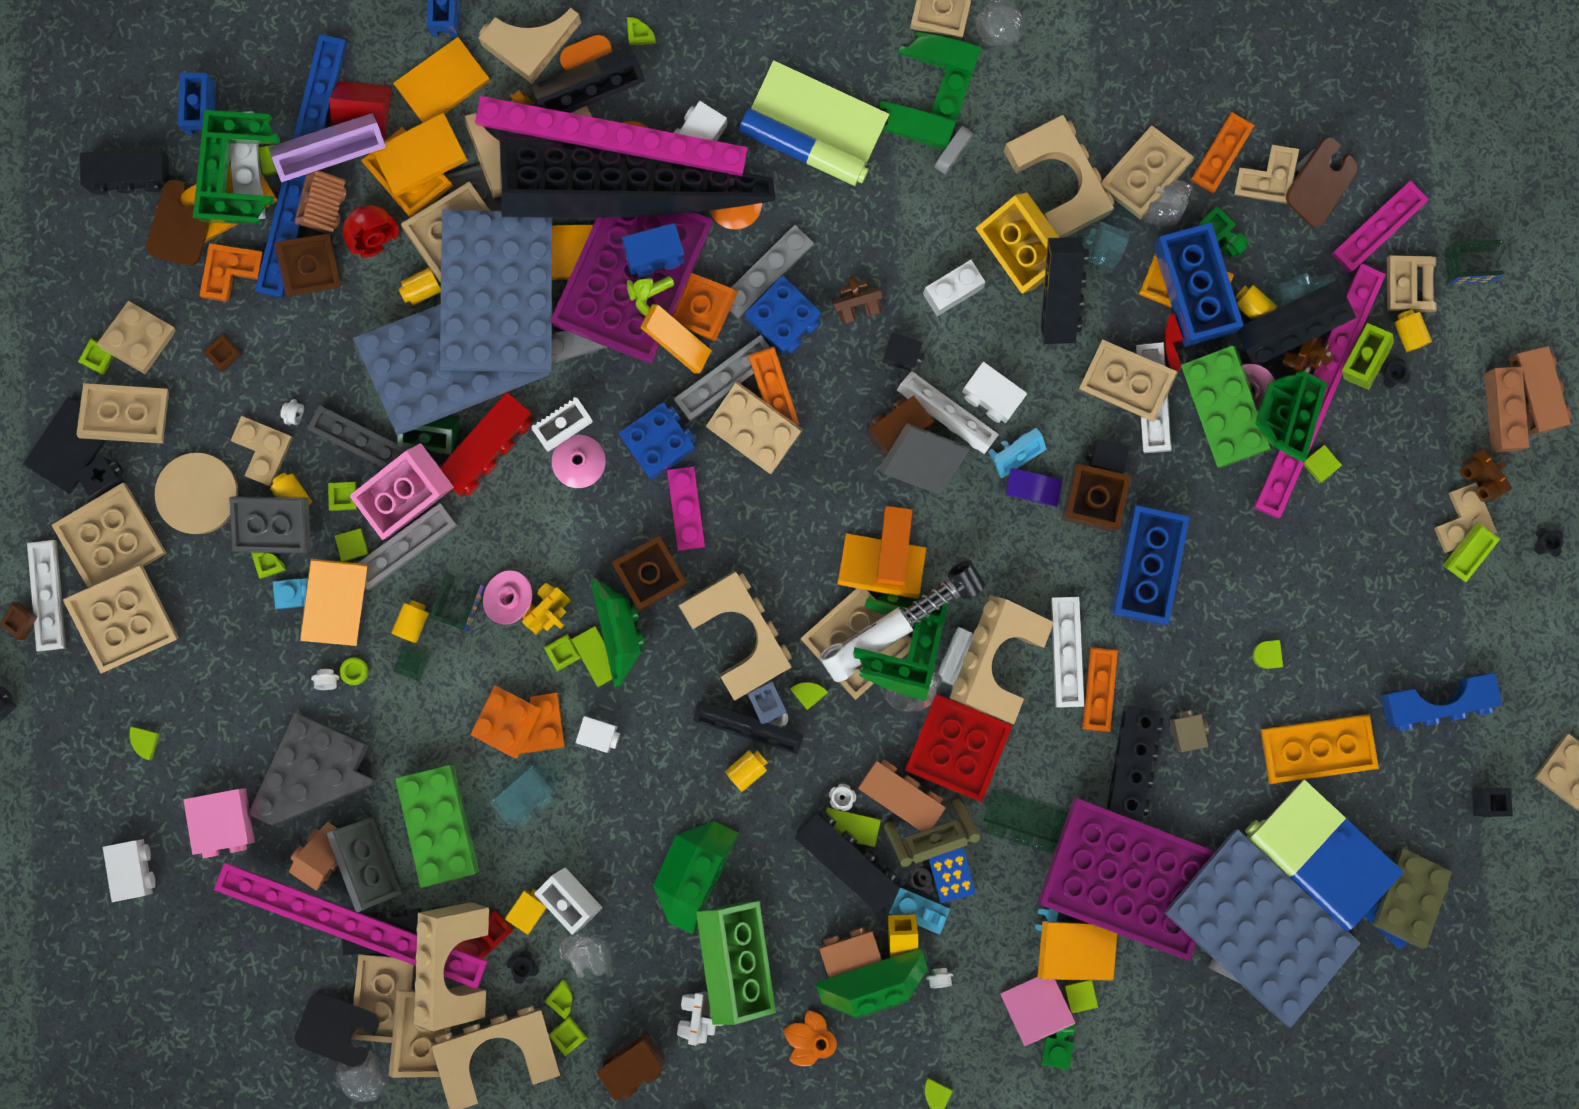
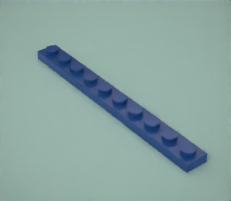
[255,34,347,299]

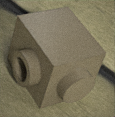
[1169,710,1209,752]

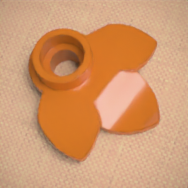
[784,1010,837,1066]

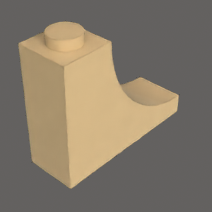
[479,8,581,84]
[465,113,501,199]

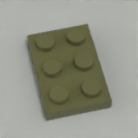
[1372,848,1452,949]

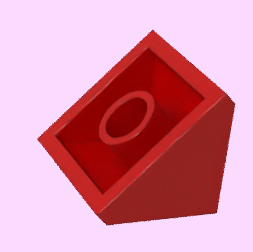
[329,81,392,139]

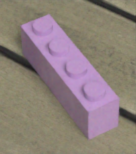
[269,113,386,182]

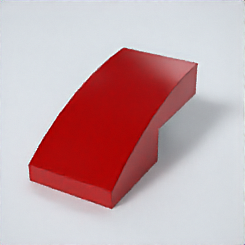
[1164,314,1183,373]
[454,910,514,958]

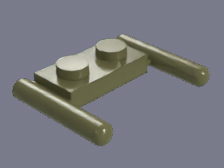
[884,798,980,867]

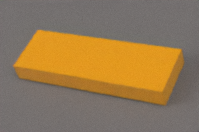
[640,305,712,373]

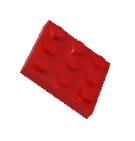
[905,694,1012,802]

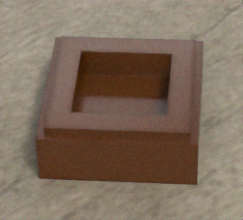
[203,334,242,373]
[0,602,37,640]

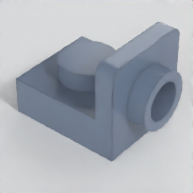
[747,682,787,724]

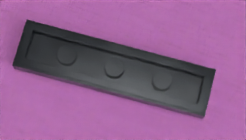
[693,701,804,754]

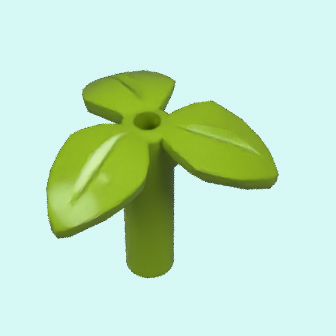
[627,276,674,316]

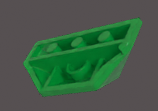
[1255,371,1327,463]
[590,578,645,689]
[653,821,739,934]
[815,948,928,1019]

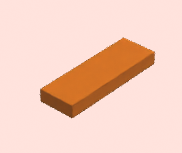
[1190,112,1255,194]
[748,346,799,425]
[877,506,912,586]
[1082,647,1118,732]

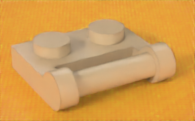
[1387,255,1437,312]

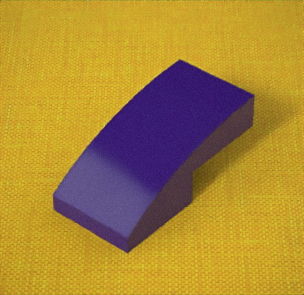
[1005,468,1062,507]

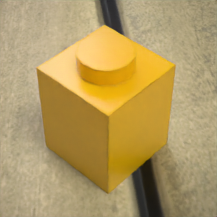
[505,888,547,935]
[888,914,918,958]

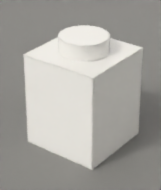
[575,716,620,753]

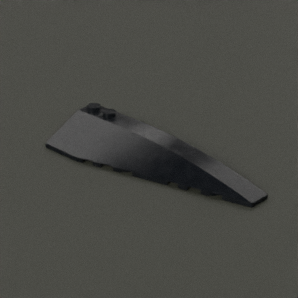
[499,135,776,218]

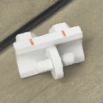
[677,991,723,1046]

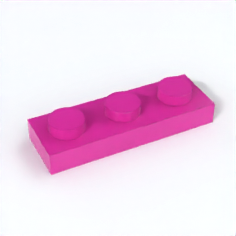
[667,467,705,551]

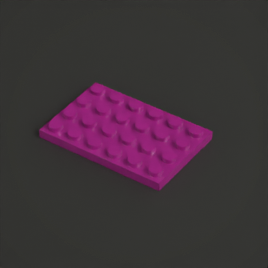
[550,212,713,365]
[1037,798,1215,961]

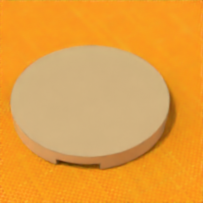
[155,453,238,534]

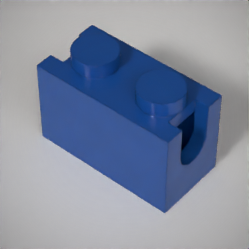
[427,0,460,38]
[178,73,216,135]
[622,223,684,277]

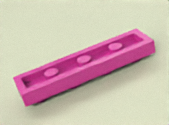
[1331,180,1429,274]

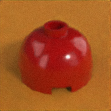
[343,205,400,258]

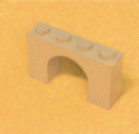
[1003,115,1114,238]
[678,571,792,701]
[950,595,1054,724]
[414,902,489,1031]
[431,1005,560,1109]

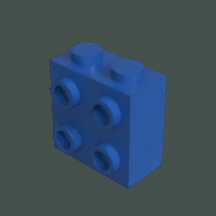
[745,275,821,356]
[618,403,696,481]

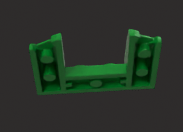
[880,31,982,151]
[193,110,280,224]
[853,593,948,701]

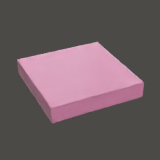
[1000,977,1075,1047]

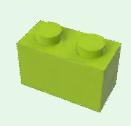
[1342,323,1394,390]

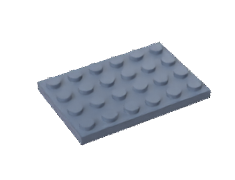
[440,209,552,372]
[353,304,549,436]
[1164,830,1361,1028]

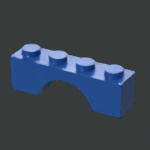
[1380,673,1502,731]

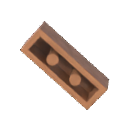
[1509,346,1571,436]
[1484,367,1529,453]
[857,759,945,832]

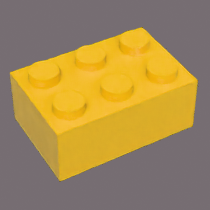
[976,192,1060,294]

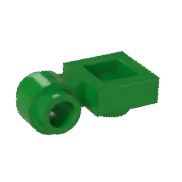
[1196,206,1248,258]
[1040,1019,1075,1070]

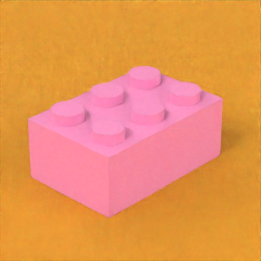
[350,443,454,540]

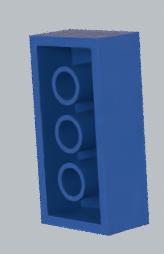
[1153,222,1243,347]
[1109,505,1190,626]

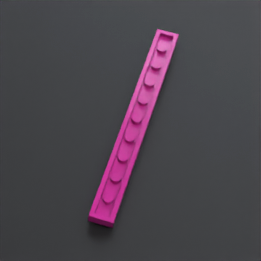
[475,96,747,176]
[1253,263,1386,519]
[214,863,488,989]

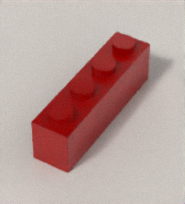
[440,392,534,498]

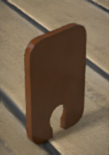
[1286,138,1357,227]
[146,180,210,266]

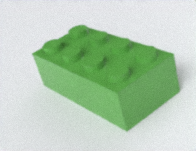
[1181,346,1273,468]
[395,765,480,888]
[696,901,776,1025]

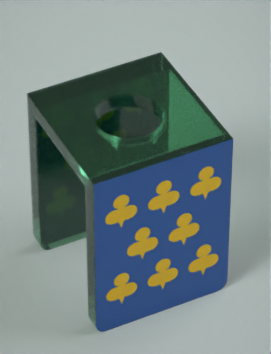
[1444,239,1505,284]
[429,573,485,632]
[927,847,976,903]

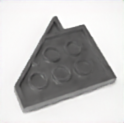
[248,713,377,826]

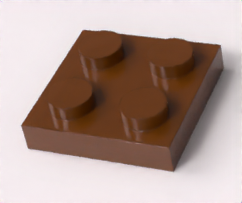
[274,234,341,297]

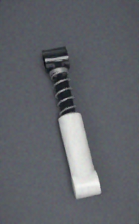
[820,560,985,682]

